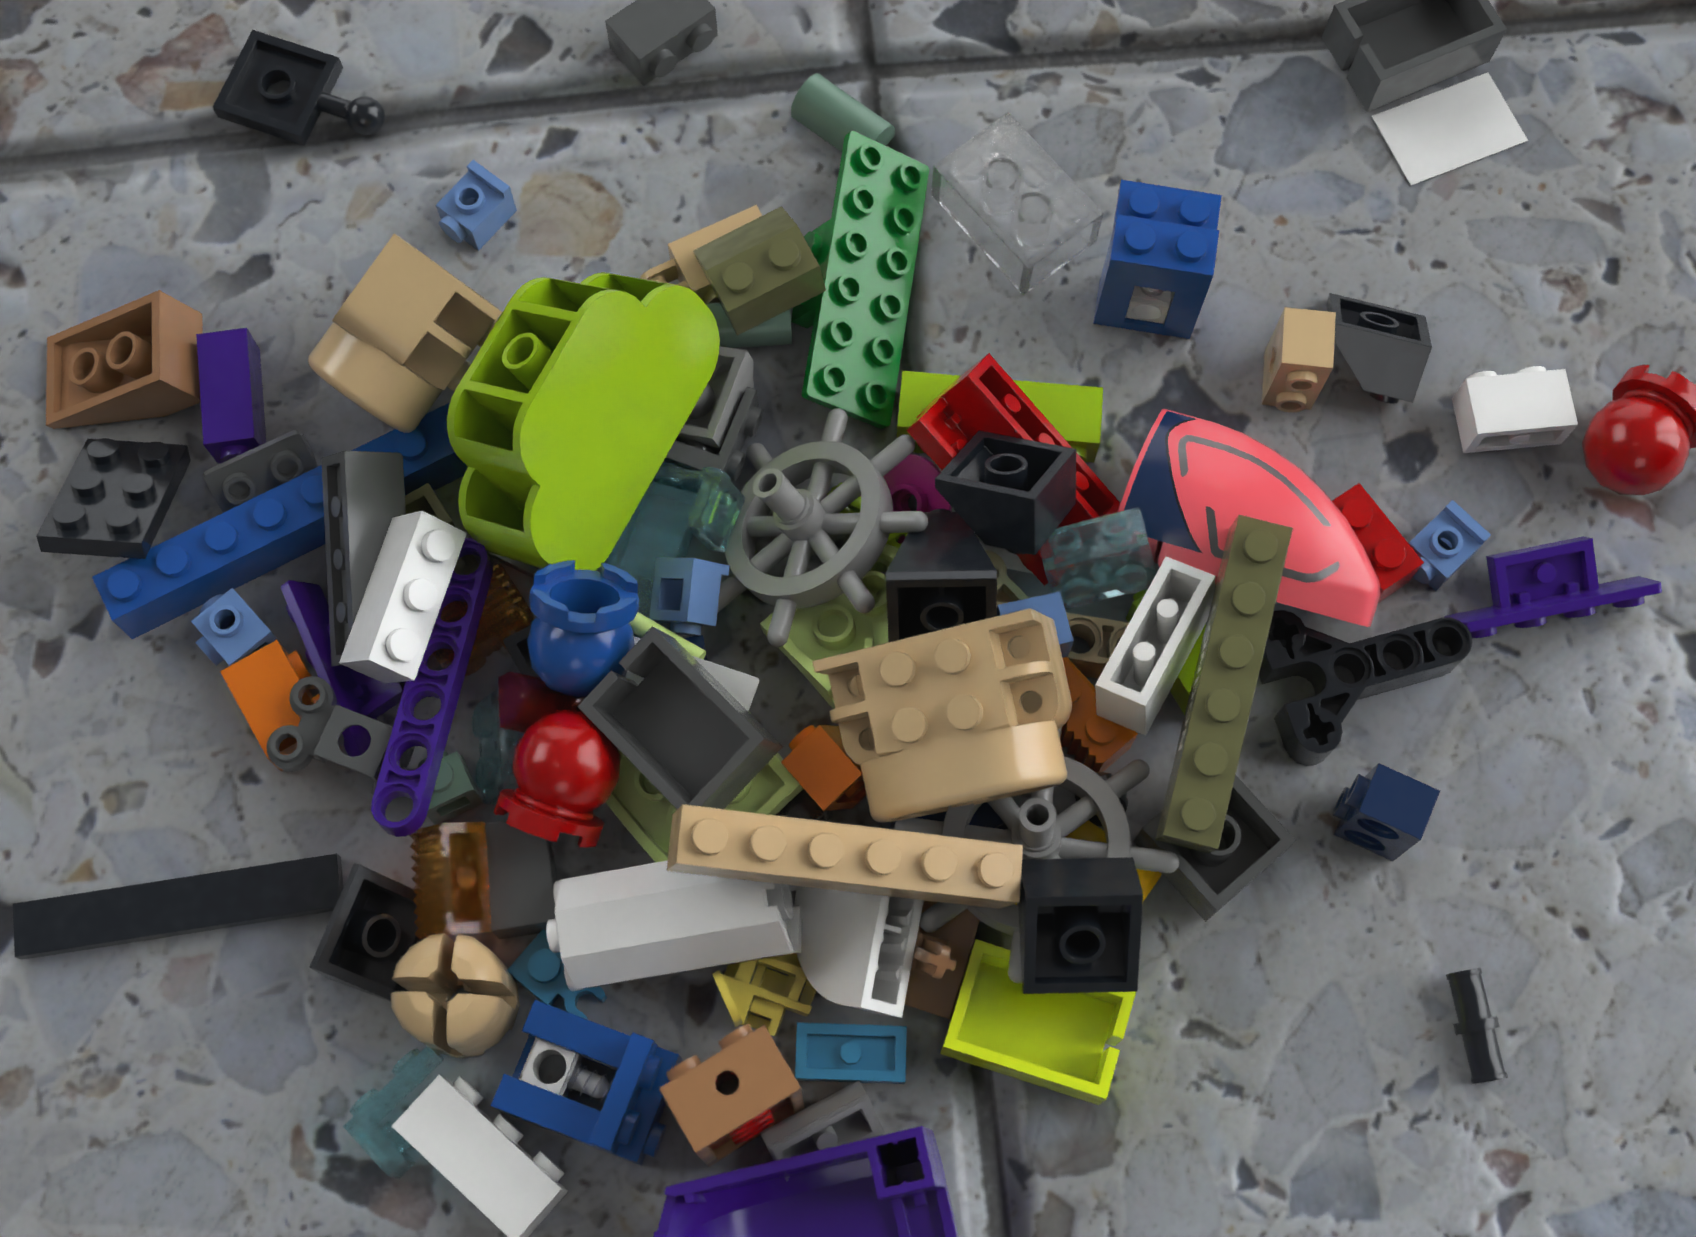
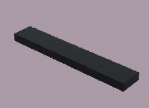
[13,853,344,960]

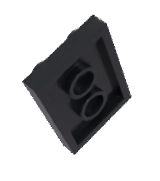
[36,438,191,559]

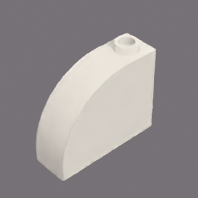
[794,886,924,1018]

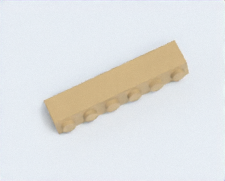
[667,804,1023,909]

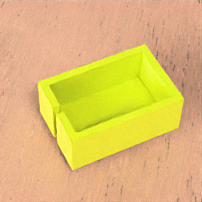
[940,939,1136,1105]

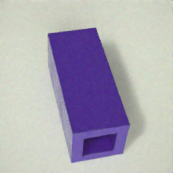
[196,328,267,464]

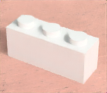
[339,511,467,683]
[1095,557,1215,736]
[392,1074,568,1237]

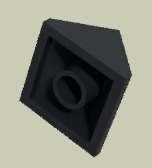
[309,863,445,1002]

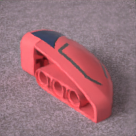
[1110,409,1380,627]

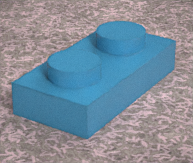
[795,1022,907,1084]

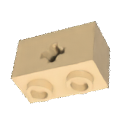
[1262,307,1336,412]

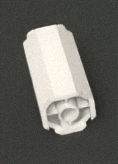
[546,860,802,991]

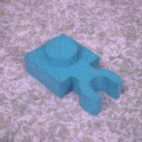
[508,929,607,1020]

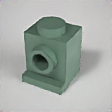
[418,751,484,826]

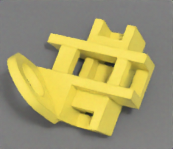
[712,953,816,1036]

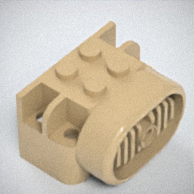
[308,234,502,433]
[812,608,1072,823]

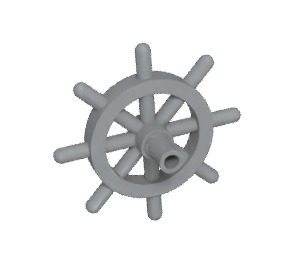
[696,408,928,647]
[894,727,1179,984]

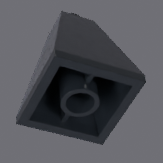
[886,509,997,642]

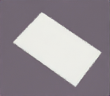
[1372,72,1528,185]

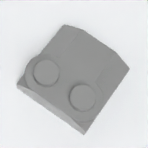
[676,346,754,453]

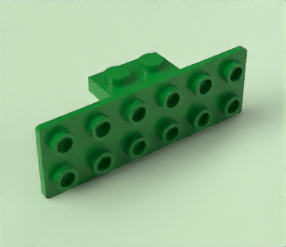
[791,131,929,429]

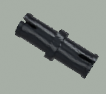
[1446,968,1508,1084]

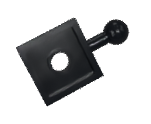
[212,30,385,146]

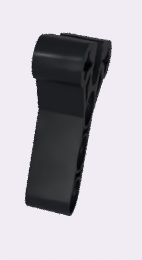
[1259,610,1473,766]

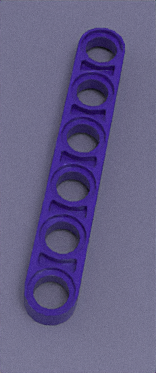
[371,538,493,837]

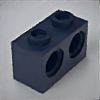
[1333,763,1440,862]

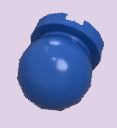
[527,560,639,698]

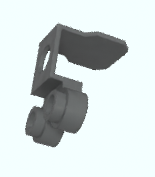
[267,676,415,795]

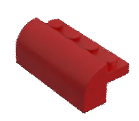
[906,353,1120,586]

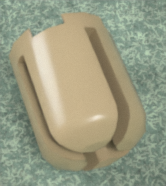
[390,933,520,1059]

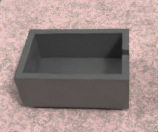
[1322,0,1507,112]
[578,626,783,809]

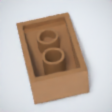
[46,290,203,429]

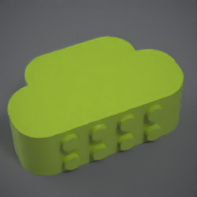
[447,272,720,571]

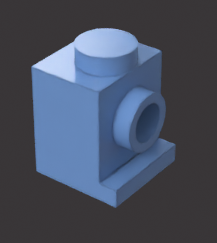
[436,160,517,251]
[1409,500,1491,591]
[649,557,730,636]

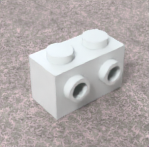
[1452,366,1578,454]

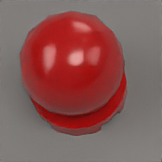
[1582,364,1696,495]
[493,710,621,848]

